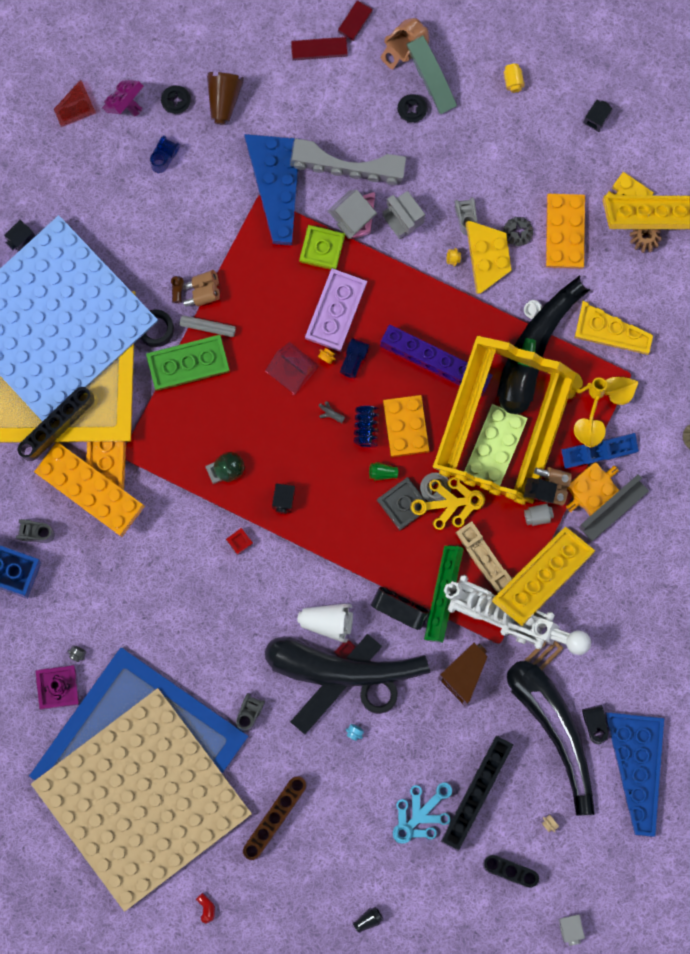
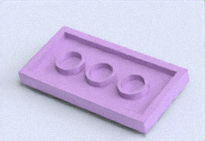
[305,269,367,352]

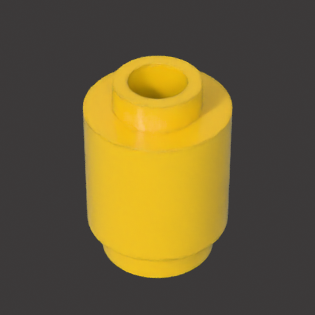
[503,63,525,93]

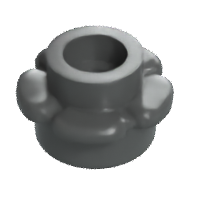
[67,645,86,662]

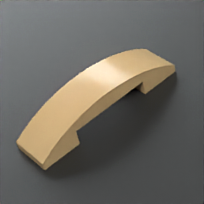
[456,521,512,594]

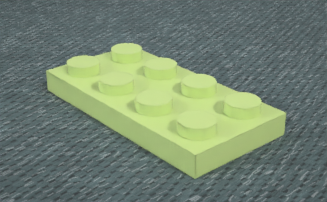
[464,404,528,486]

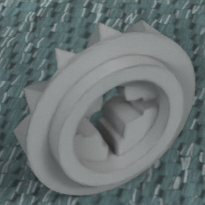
[420,473,451,502]

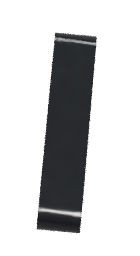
[17,387,95,461]

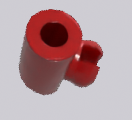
[196,893,215,924]

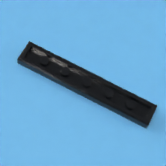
[290,633,382,735]

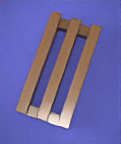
[524,640,564,670]

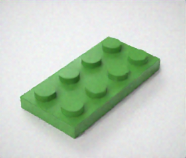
[146,335,230,391]

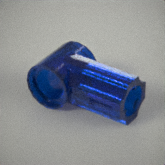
[340,338,370,379]

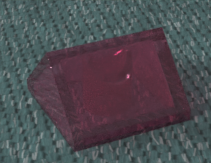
[265,342,319,395]

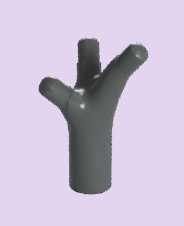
[318,401,345,424]

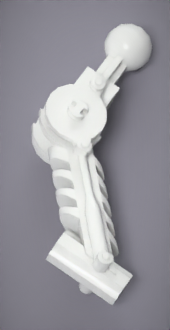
[444,575,591,655]

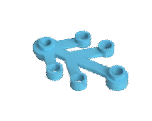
[393,783,452,844]

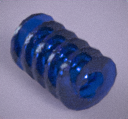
[354,405,379,447]

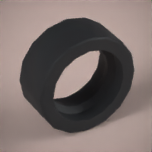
[140,309,174,347]
[360,682,398,714]

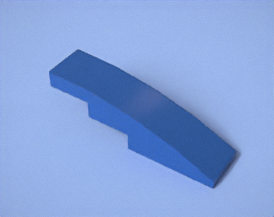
[561,433,639,468]

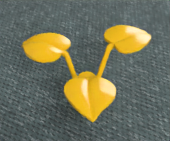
[550,372,638,448]

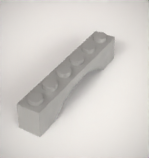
[290,138,406,185]

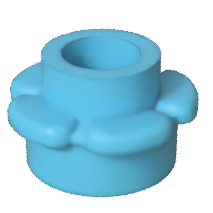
[345,724,364,741]

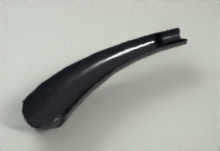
[496,275,590,414]
[265,637,431,686]
[506,661,595,816]

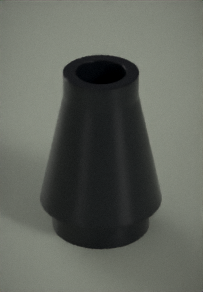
[353,906,384,933]

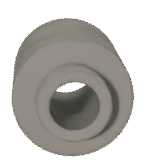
[524,504,554,526]

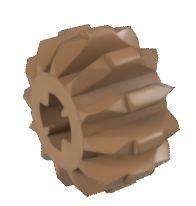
[629,229,662,253]

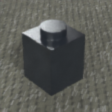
[583,99,613,132]
[4,220,35,252]
[523,478,558,503]
[272,483,295,514]

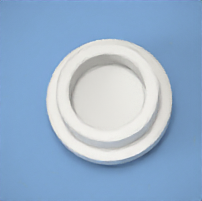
[524,300,542,319]

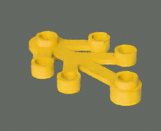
[410,477,485,530]

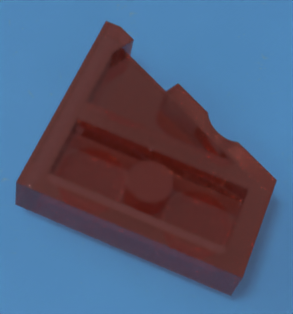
[54,80,96,128]

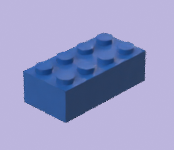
[0,546,42,599]

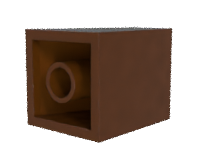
[438,643,488,707]

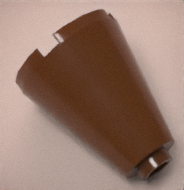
[207,72,244,125]

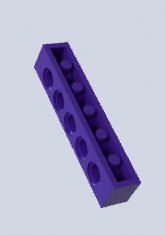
[380,324,493,397]

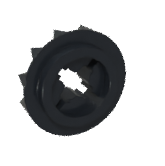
[161,85,191,115]
[397,94,427,123]

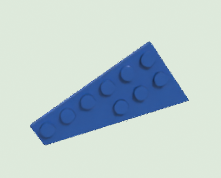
[605,712,664,837]

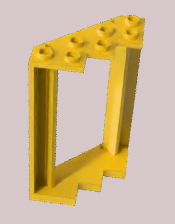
[433,336,576,505]

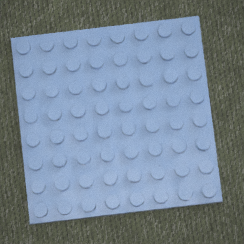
[0,215,158,421]

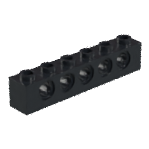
[440,735,514,851]

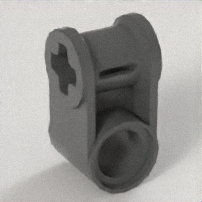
[15,519,55,543]
[236,693,266,732]

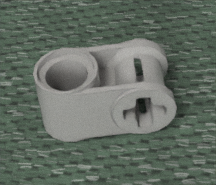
[454,197,477,235]

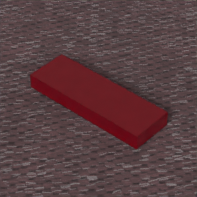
[291,37,348,61]

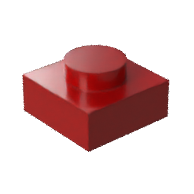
[226,528,253,555]

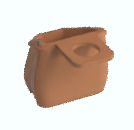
[381,18,429,69]

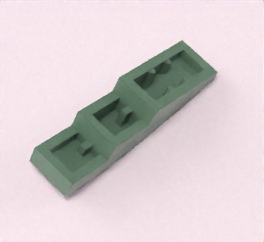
[406,35,457,114]

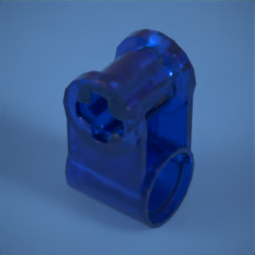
[150,135,181,173]

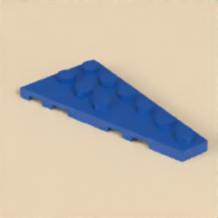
[244,134,298,245]

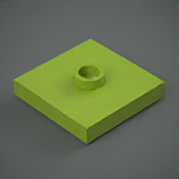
[299,225,345,270]

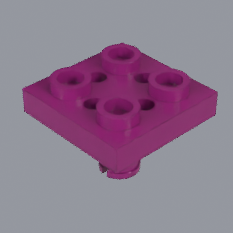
[102,80,144,117]
[35,665,79,710]

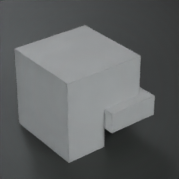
[327,190,377,239]
[382,191,425,240]

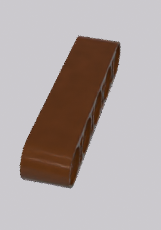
[243,776,306,861]

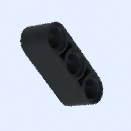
[371,587,429,630]
[483,855,539,888]

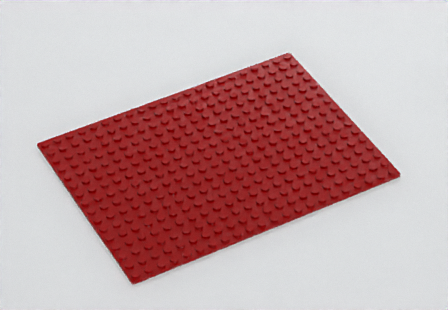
[125,195,631,644]

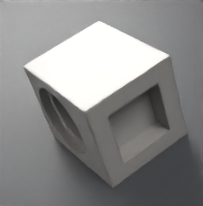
[558,915,585,946]

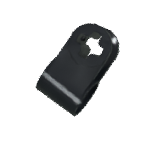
[582,705,608,744]

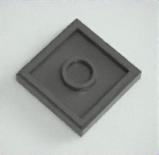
[377,477,428,531]

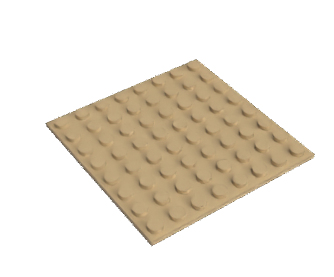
[31,688,252,912]

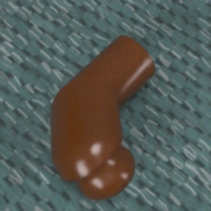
[171,276,184,304]

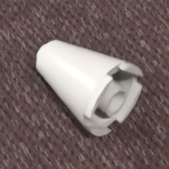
[298,603,353,643]

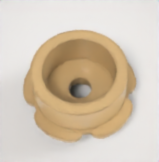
[542,814,559,833]

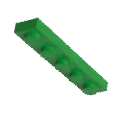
[424,546,464,643]

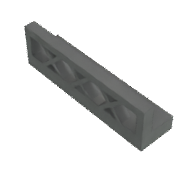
[579,474,649,542]

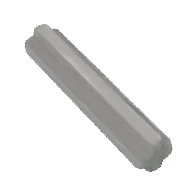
[180,315,236,337]

